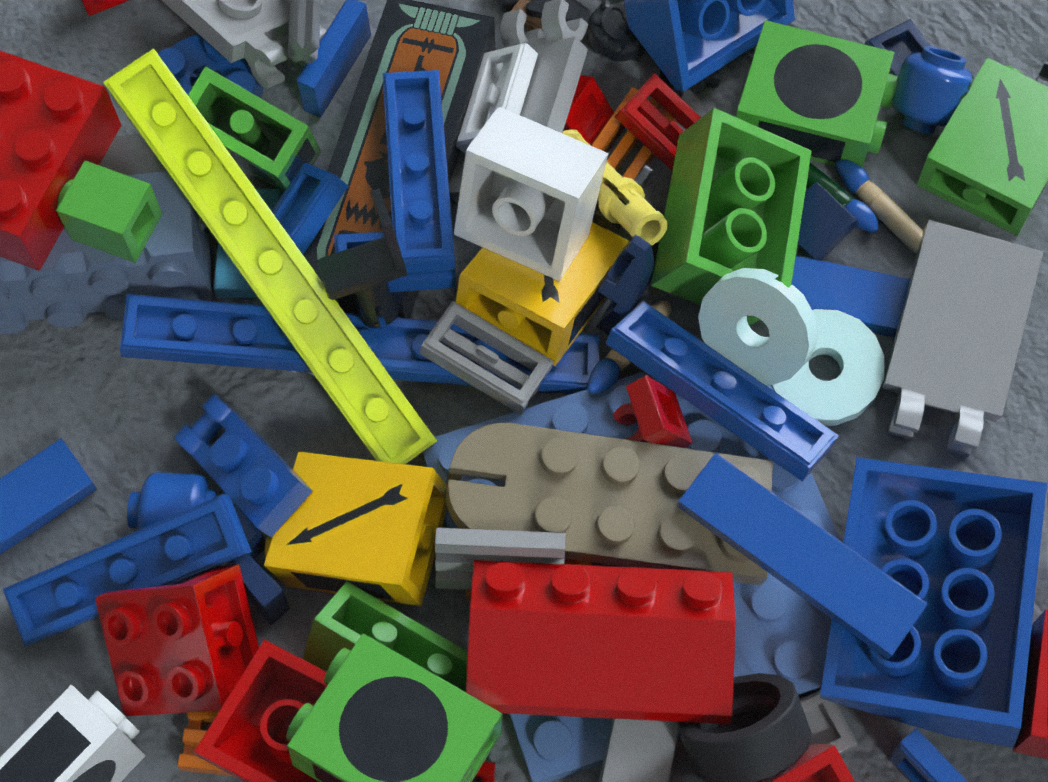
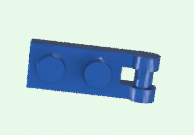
[174,393,313,537]

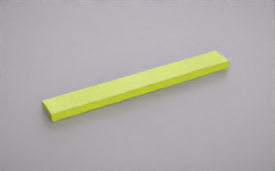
[103,48,437,464]

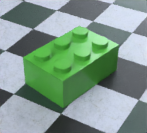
[651,108,812,325]

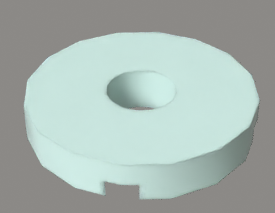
[698,268,818,385]
[773,309,884,426]

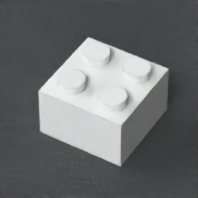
[454,106,608,281]

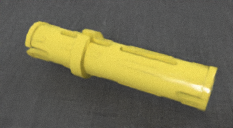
[562,129,668,245]

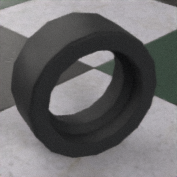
[678,673,812,782]

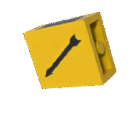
[456,222,629,366]
[264,452,447,607]

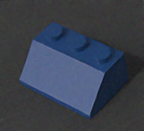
[624,0,795,92]

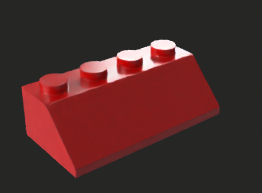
[466,560,736,724]

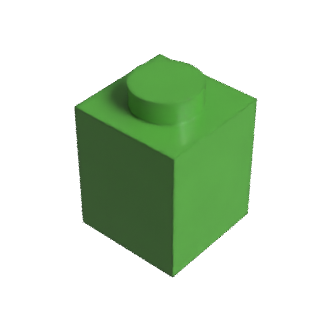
[56,161,163,263]

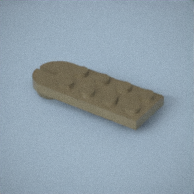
[444,423,773,586]

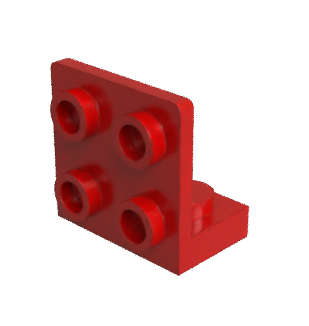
[96,564,259,716]

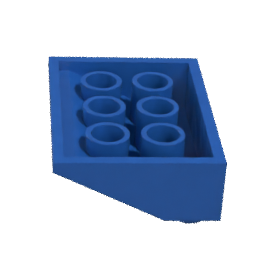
[820,457,1047,748]

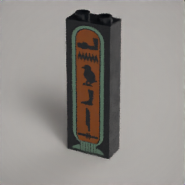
[303,0,496,318]

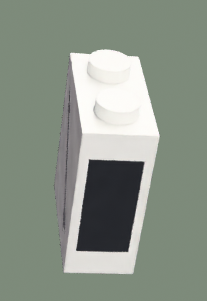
[0,685,146,782]

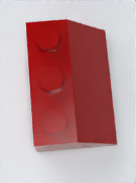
[194,639,328,782]

